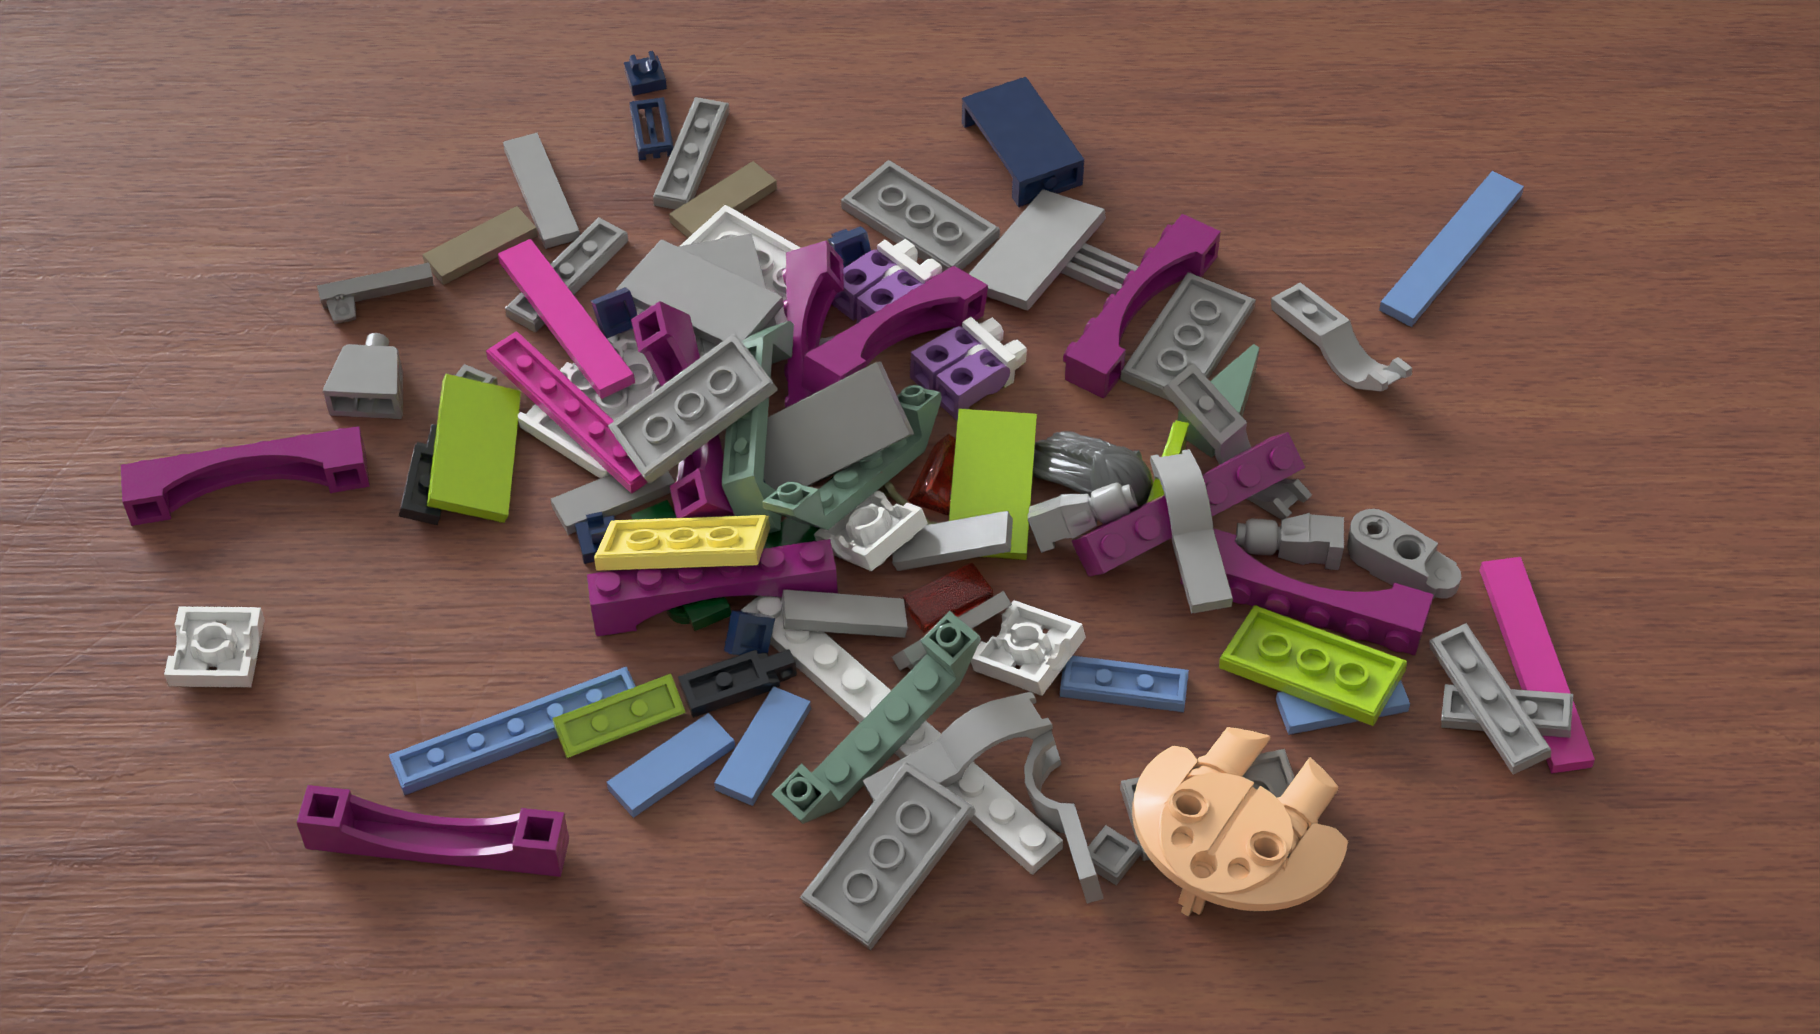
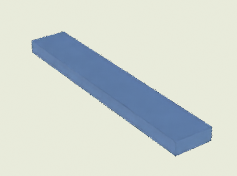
[1379,171,1524,327]
[389,667,636,796]

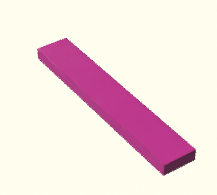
[498,239,635,399]
[486,331,648,494]
[1480,557,1595,773]

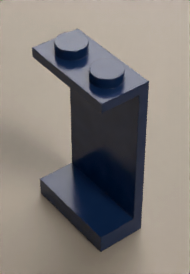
[962,77,1084,207]

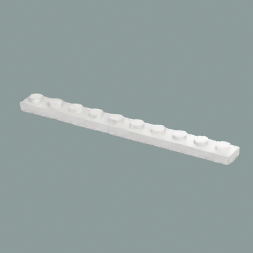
[741,596,1063,875]

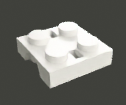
[814,491,928,571]
[971,600,1086,696]
[164,607,264,687]

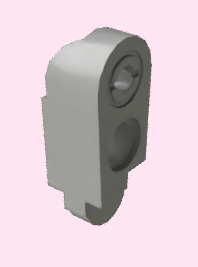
[1347,509,1462,599]

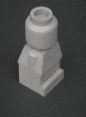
[1027,482,1138,553]
[1236,513,1344,570]

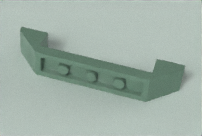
[722,321,794,534]
[762,385,942,530]
[771,611,981,824]

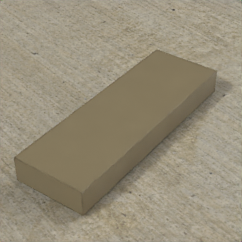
[669,161,777,238]
[422,206,538,285]

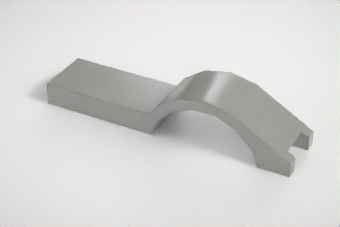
[1271,282,1412,391]
[1162,363,1312,520]
[1150,449,1233,614]
[863,692,1053,802]
[1024,730,1104,904]

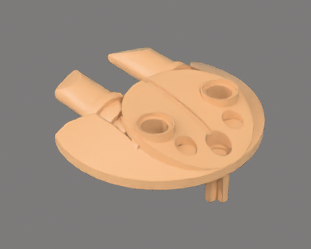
[1132,727,1348,916]

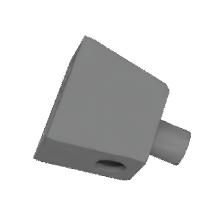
[323,333,403,419]

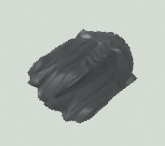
[1032,431,1153,511]

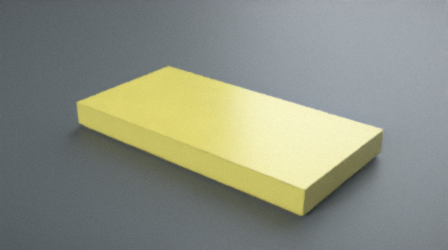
[594,515,770,571]

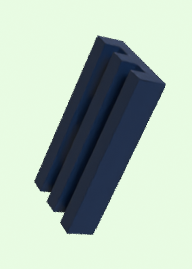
[629,97,674,161]

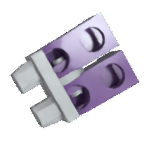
[831,239,942,323]
[910,317,1027,421]

